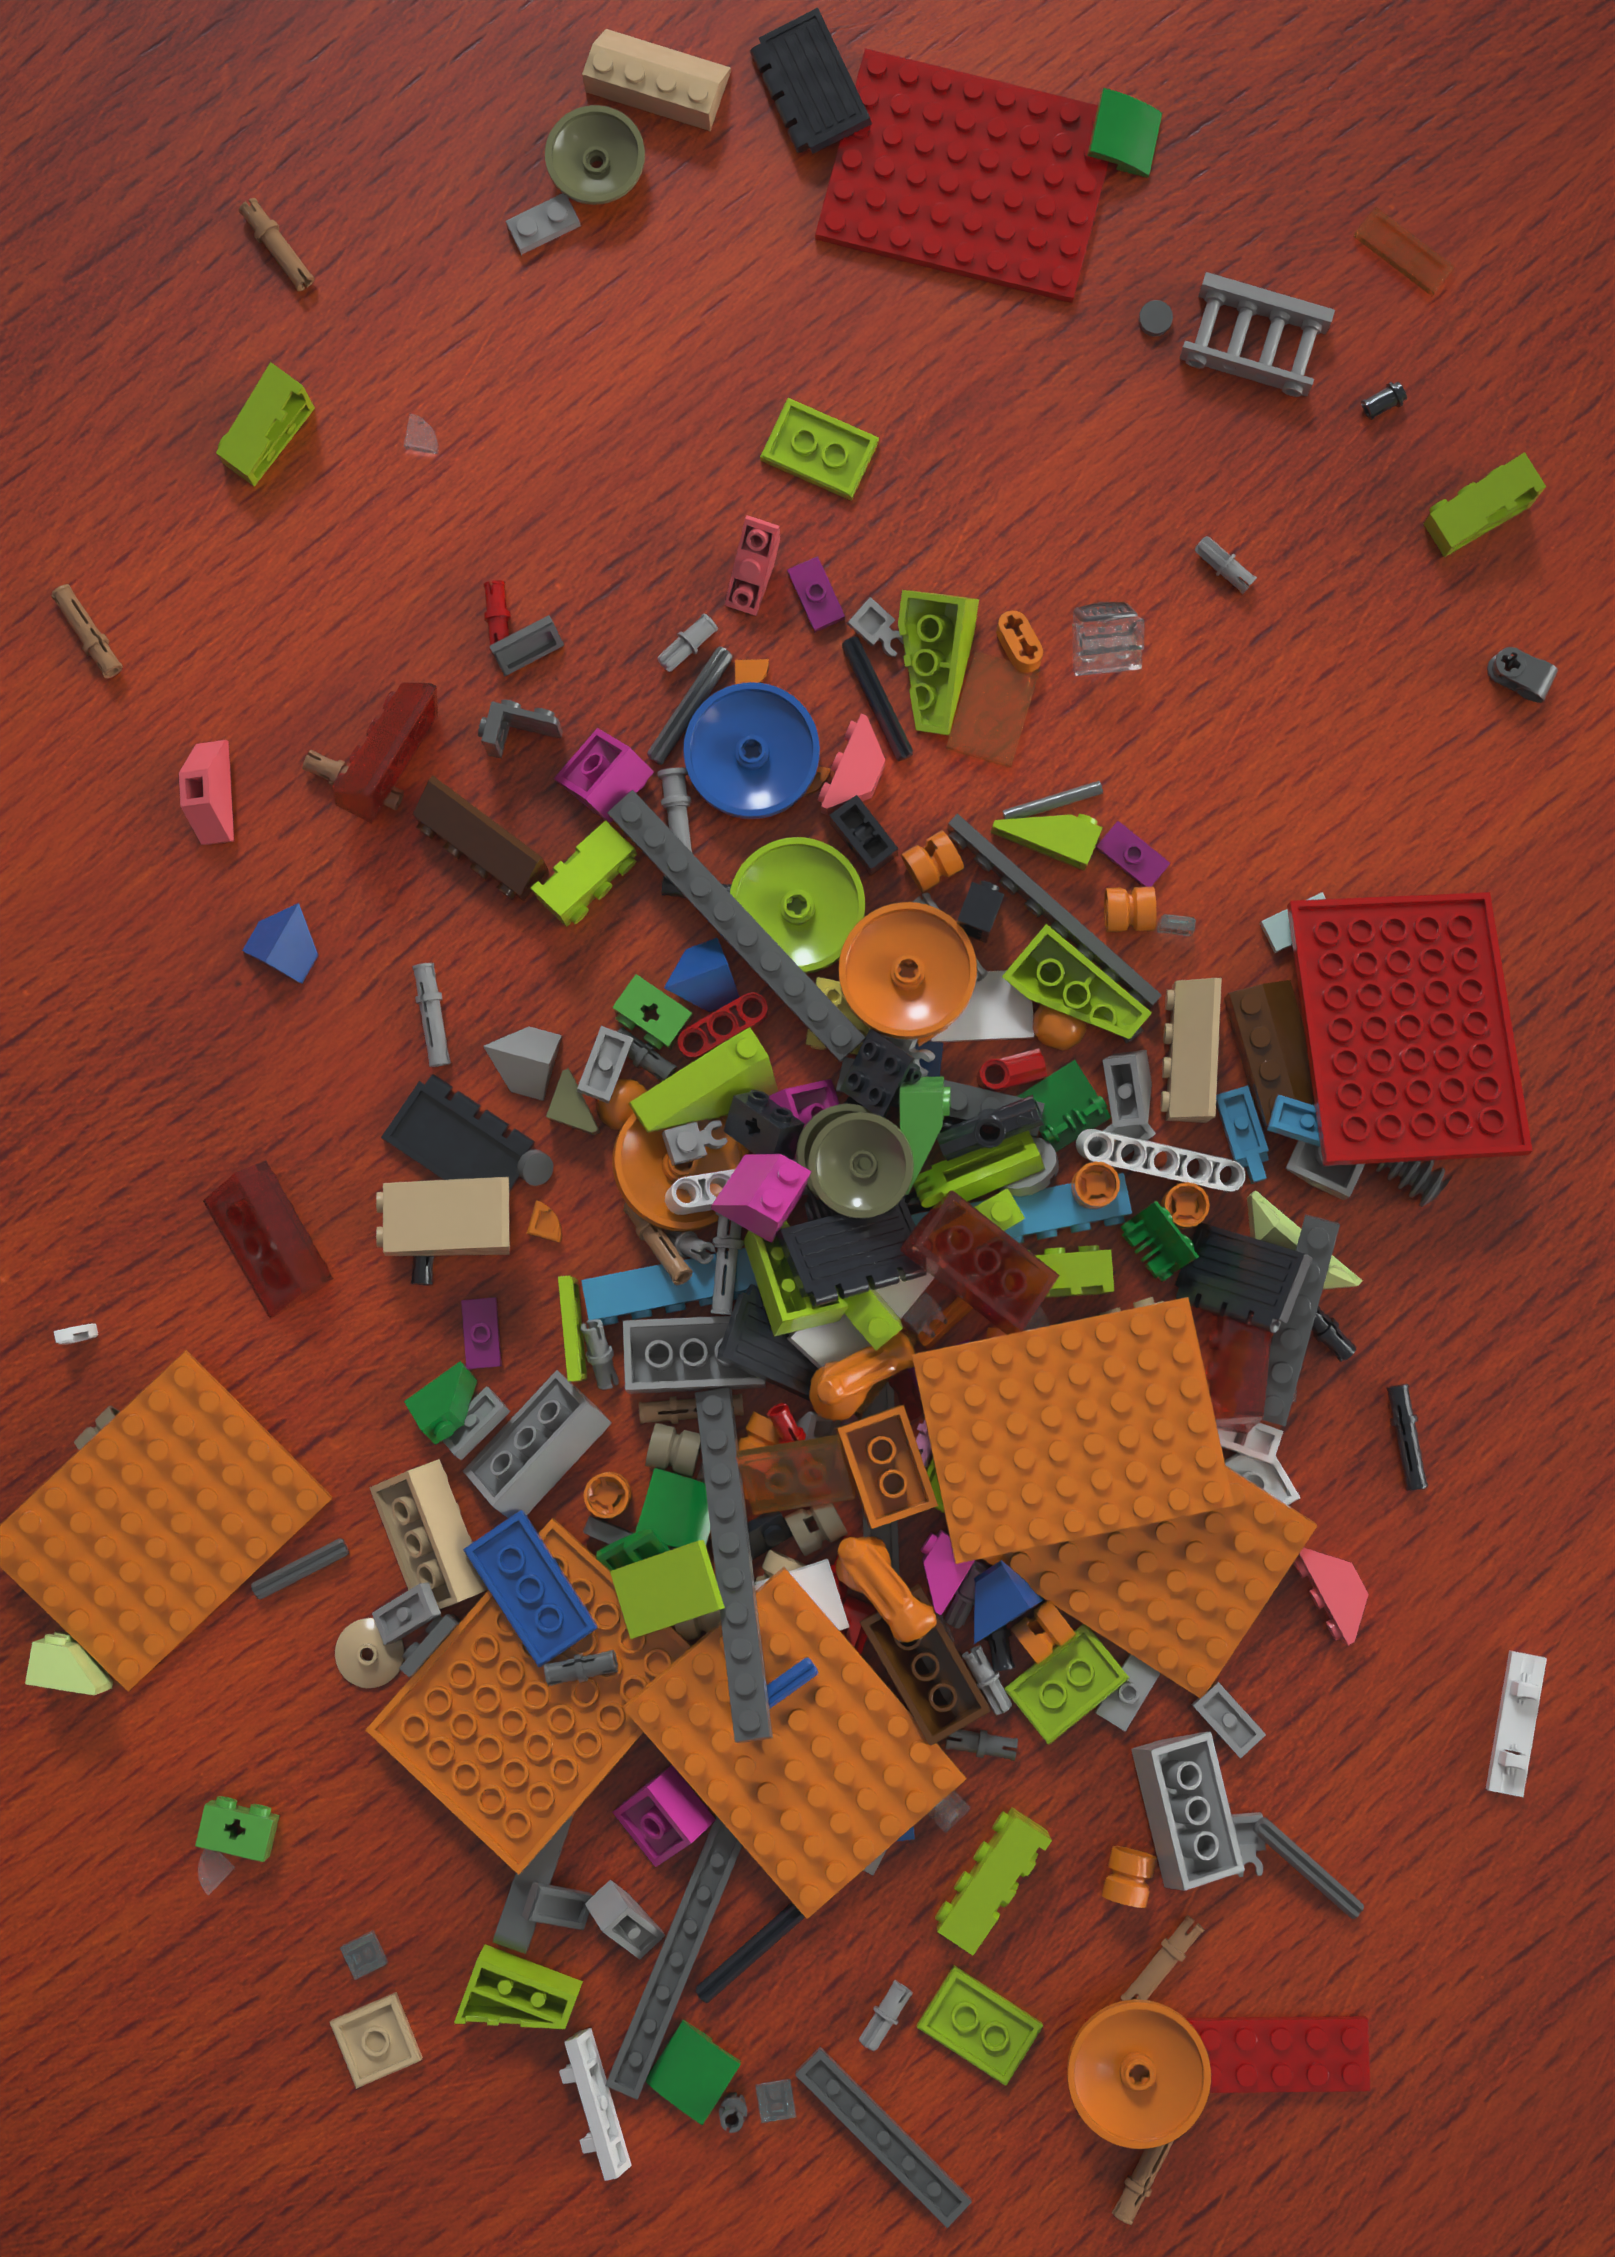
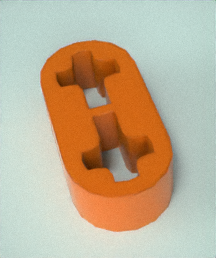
[996,610,1043,673]

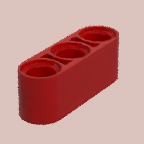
[678,992,768,1061]

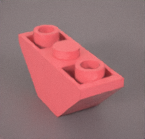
[724,515,780,616]
[818,714,885,815]
[179,740,234,845]
[1293,1548,1369,1645]

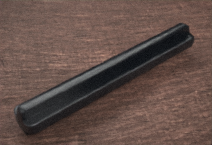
[842,636,913,761]
[695,1902,805,2003]

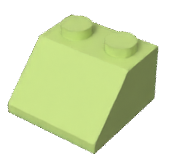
[25,1631,113,1696]

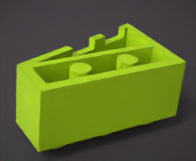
[216,362,315,487]
[1423,452,1546,557]
[531,820,637,927]
[744,1221,848,1336]
[1002,1245,1114,1300]
[454,1944,583,2029]

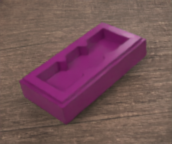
[787,556,845,633]
[1096,821,1170,887]
[461,1297,502,1369]

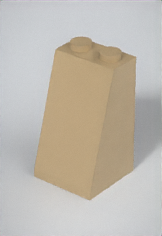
[376,1177,510,1256]

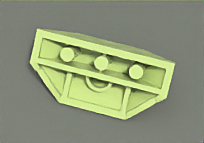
[1247,1191,1363,1289]

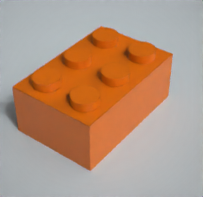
[835,1405,938,1529]

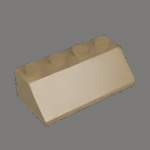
[582,29,731,131]
[1160,978,1222,1123]
[370,1459,489,1609]

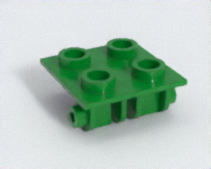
[1017,1060,1111,1152]
[1120,1201,1199,1282]

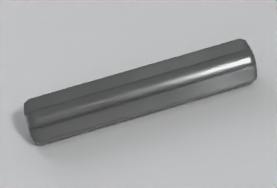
[251,1539,349,1599]

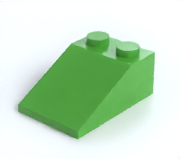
[900,1076,951,1195]

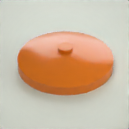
[839,902,977,1039]
[612,1113,749,1232]
[1067,1999,1211,2149]

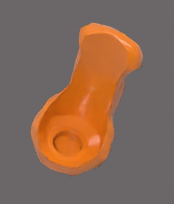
[809,1331,916,1421]
[836,1536,937,1642]

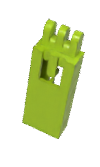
[913,1130,1045,1209]

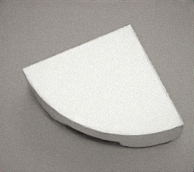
[54,1324,98,1345]

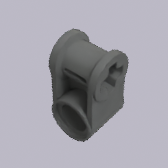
[1487,647,1558,703]

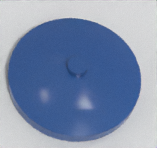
[684,682,820,819]

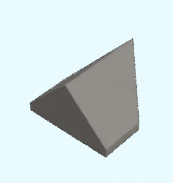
[483,1026,562,1101]

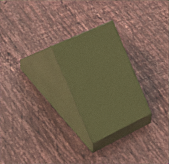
[546,1068,601,1136]

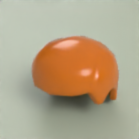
[1032,1004,1086,1051]
[596,1079,647,1130]

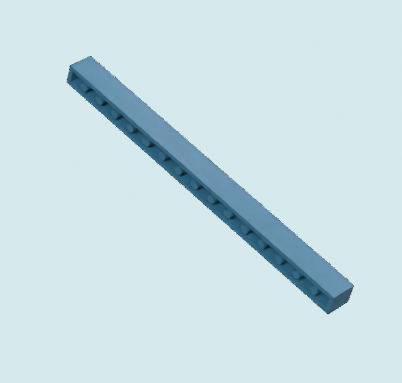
[581,1173,1132,1326]

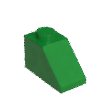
[404,1361,477,1445]

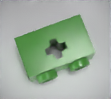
[612,974,694,1050]
[195,1796,280,1862]

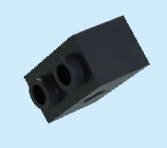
[829,795,898,876]
[957,880,1004,943]
[724,1090,805,1160]

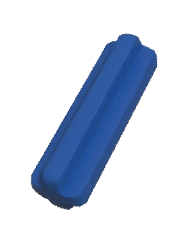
[767,1657,818,1709]

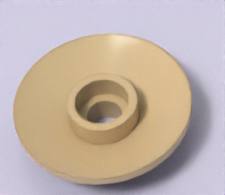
[335,1618,405,1688]

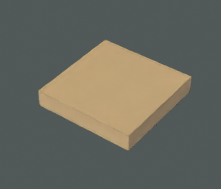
[330,1992,423,2089]

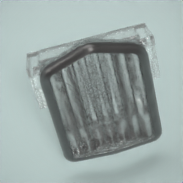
[1072,602,1144,676]

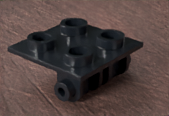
[840,1028,922,1118]

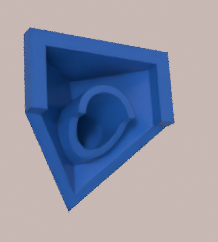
[242,903,319,984]
[664,938,740,1013]
[974,1560,1044,1644]

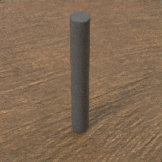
[1002,781,1103,819]

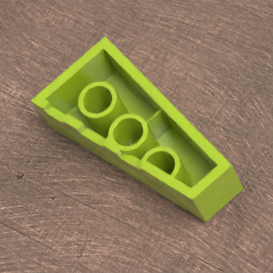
[935,1807,1052,1955]

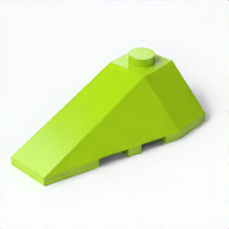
[898,590,979,735]
[1002,924,1152,1039]
[629,1027,778,1133]

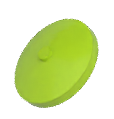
[730,837,865,974]

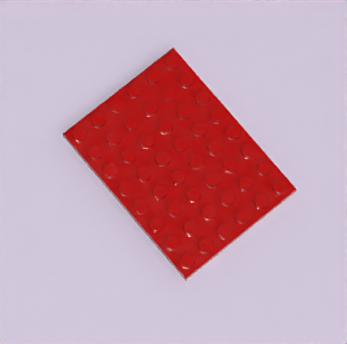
[815,48,1109,303]
[1287,892,1533,1166]

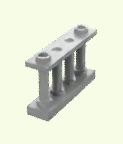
[1179,272,1335,397]

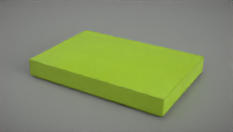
[760,398,879,501]
[558,1275,587,1382]
[610,1540,725,1639]
[1004,1624,1130,1745]
[916,1965,1044,2086]

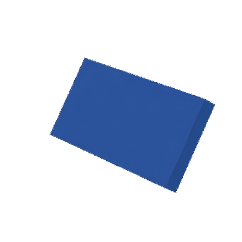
[463,1510,599,1668]

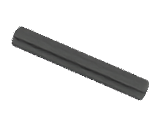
[647,646,733,765]
[1253,1817,1364,1919]

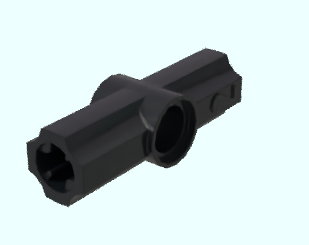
[937,1095,1044,1161]

